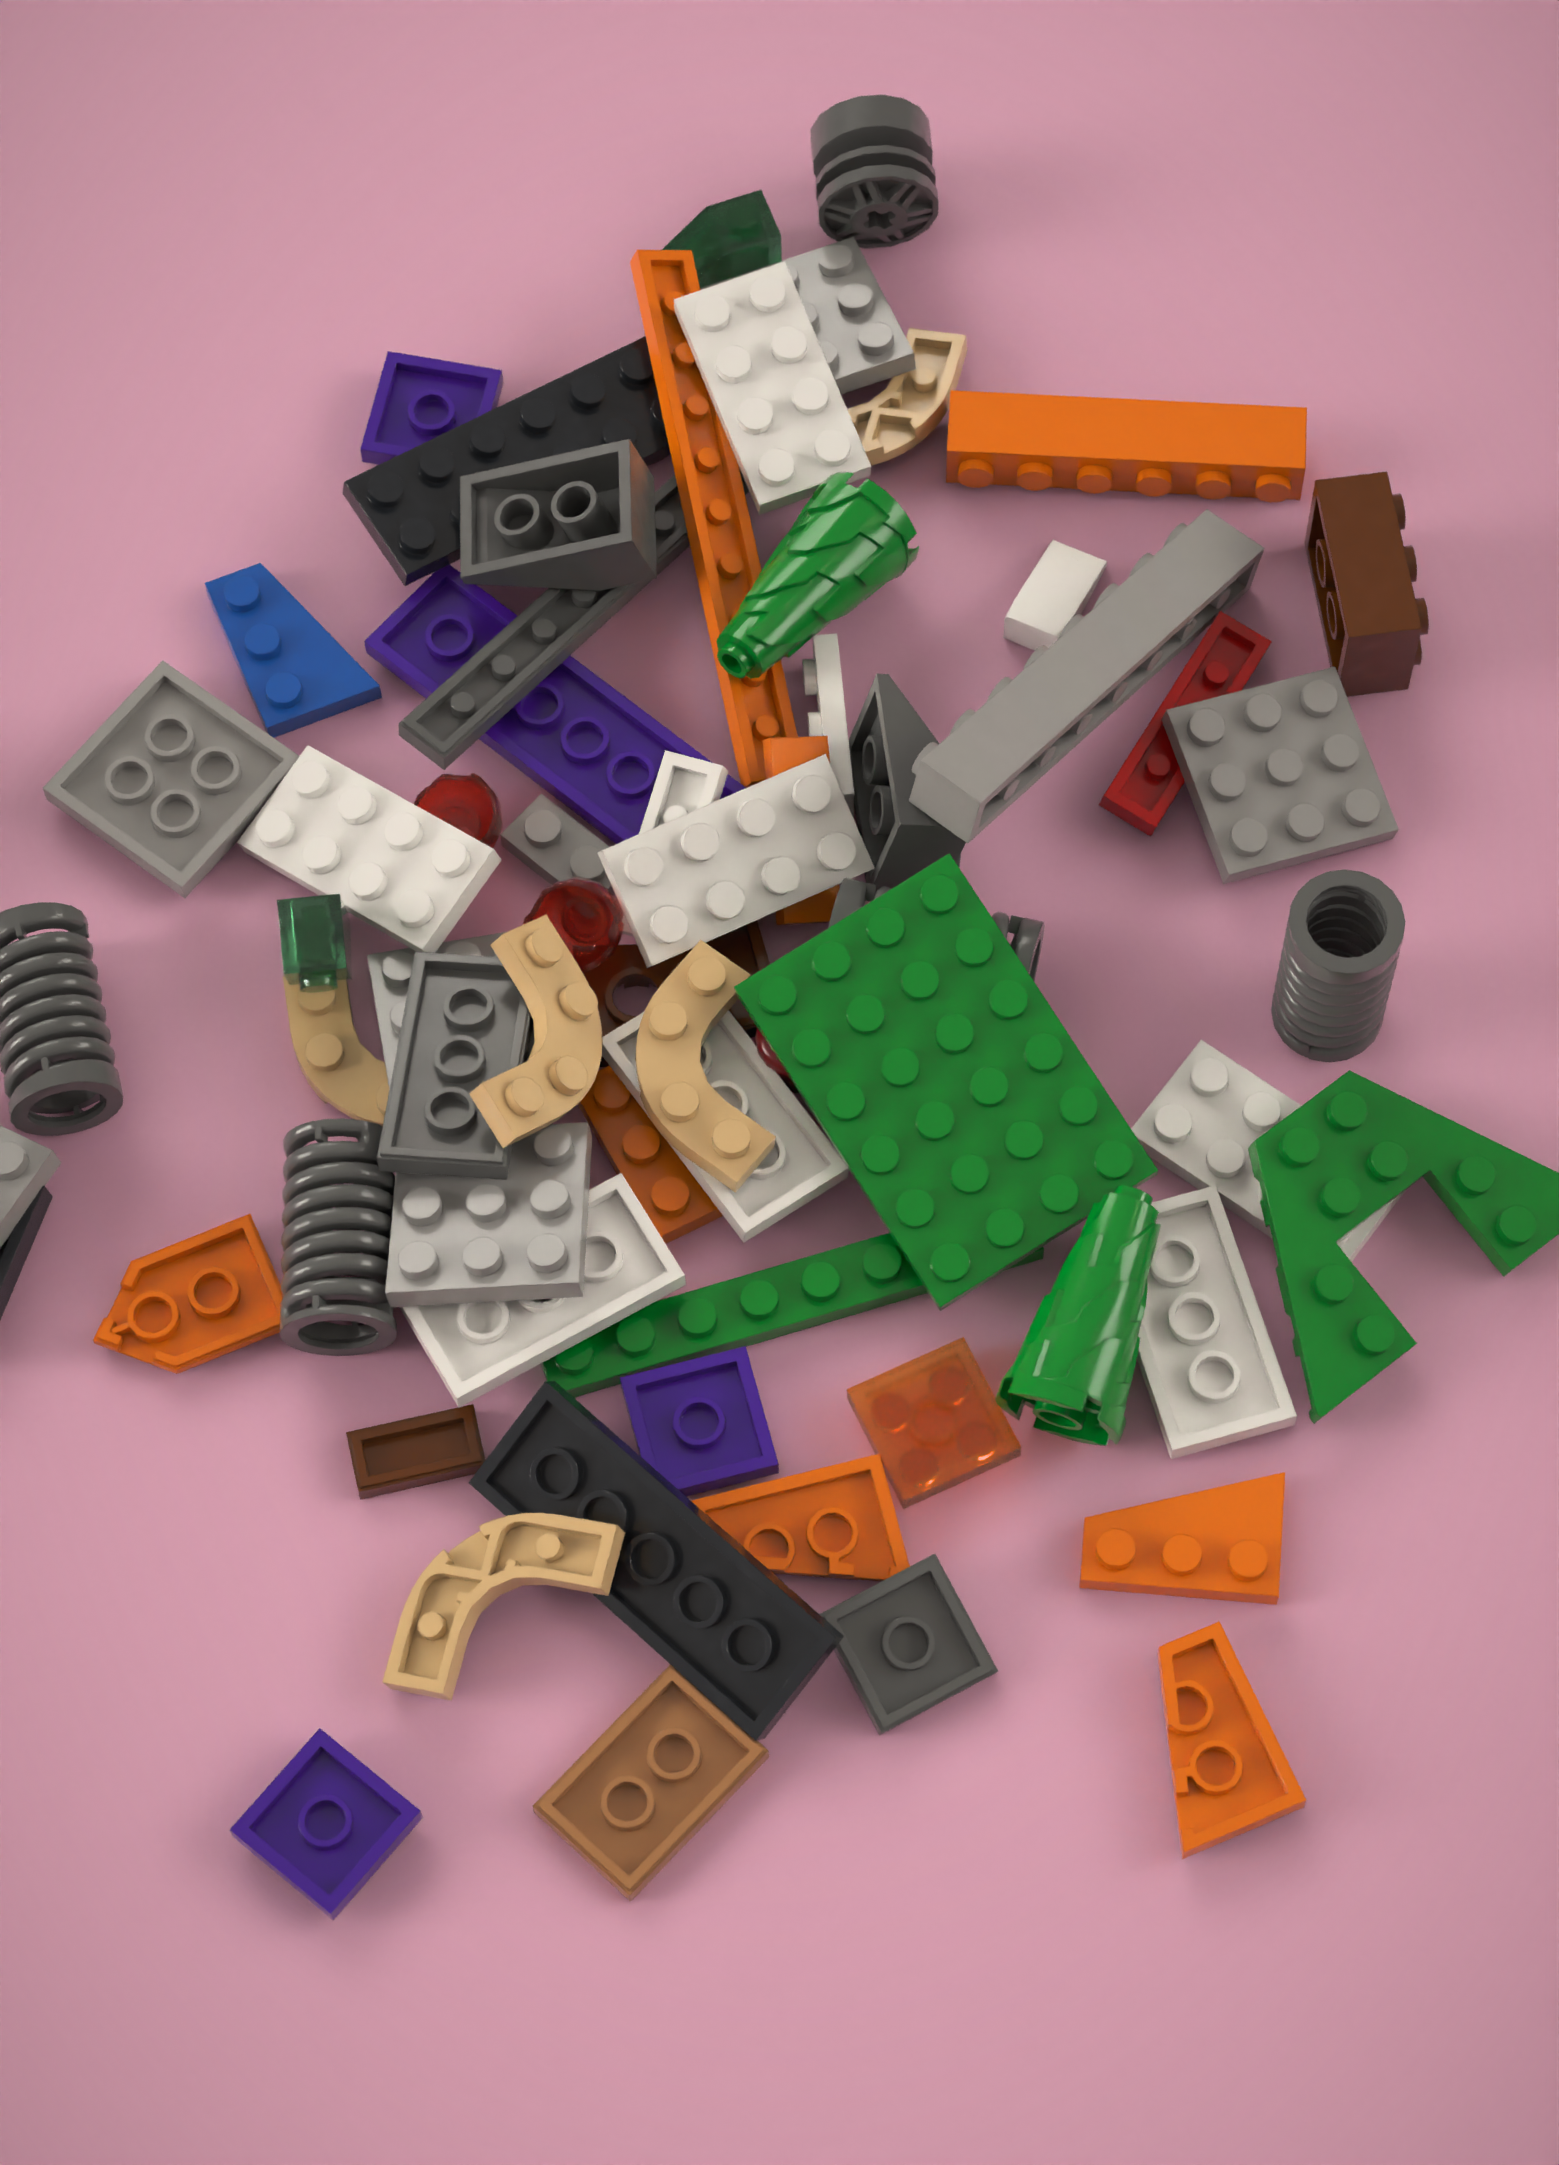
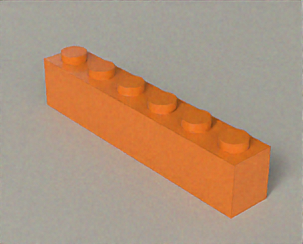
[946,390,1307,503]

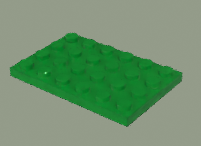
[734,853,1158,1311]

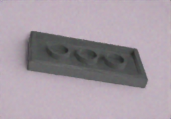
[377,952,533,1180]

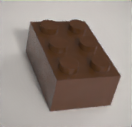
[1304,471,1429,697]

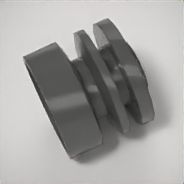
[810,95,938,248]

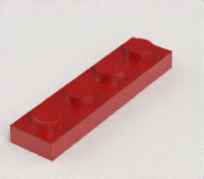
[1099,611,1272,837]

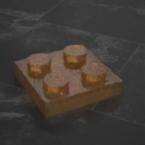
[847,1337,1021,1509]

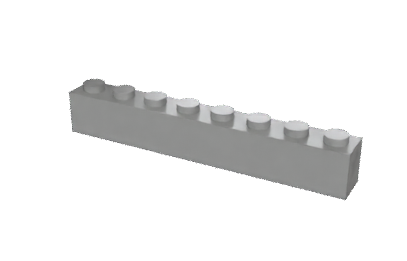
[909,509,1264,843]

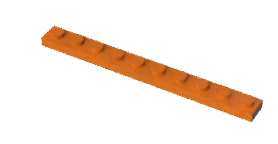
[630,249,798,788]

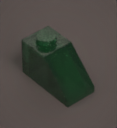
[662,190,782,288]
[277,894,352,993]

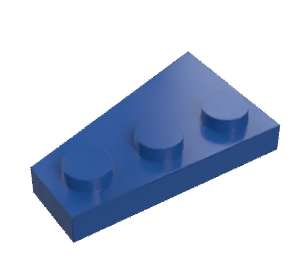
[205,563,382,738]

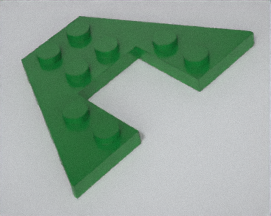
[1248,1070,1559,1424]

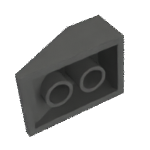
[460,439,657,590]
[849,673,966,891]

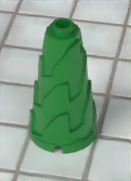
[716,472,919,679]
[995,1185,1161,1446]

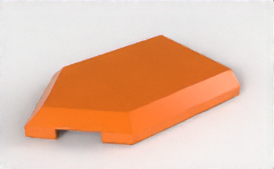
[93,1214,283,1374]

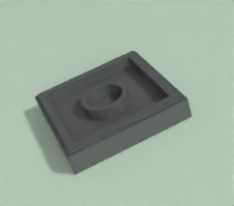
[820,1554,998,1736]

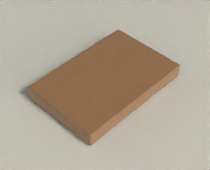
[532,1664,769,1902]

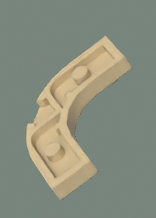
[847,328,967,466]
[469,914,603,1148]
[635,940,776,1193]
[283,966,389,1126]
[382,1513,625,1701]

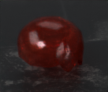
[414,773,503,849]
[523,876,624,973]

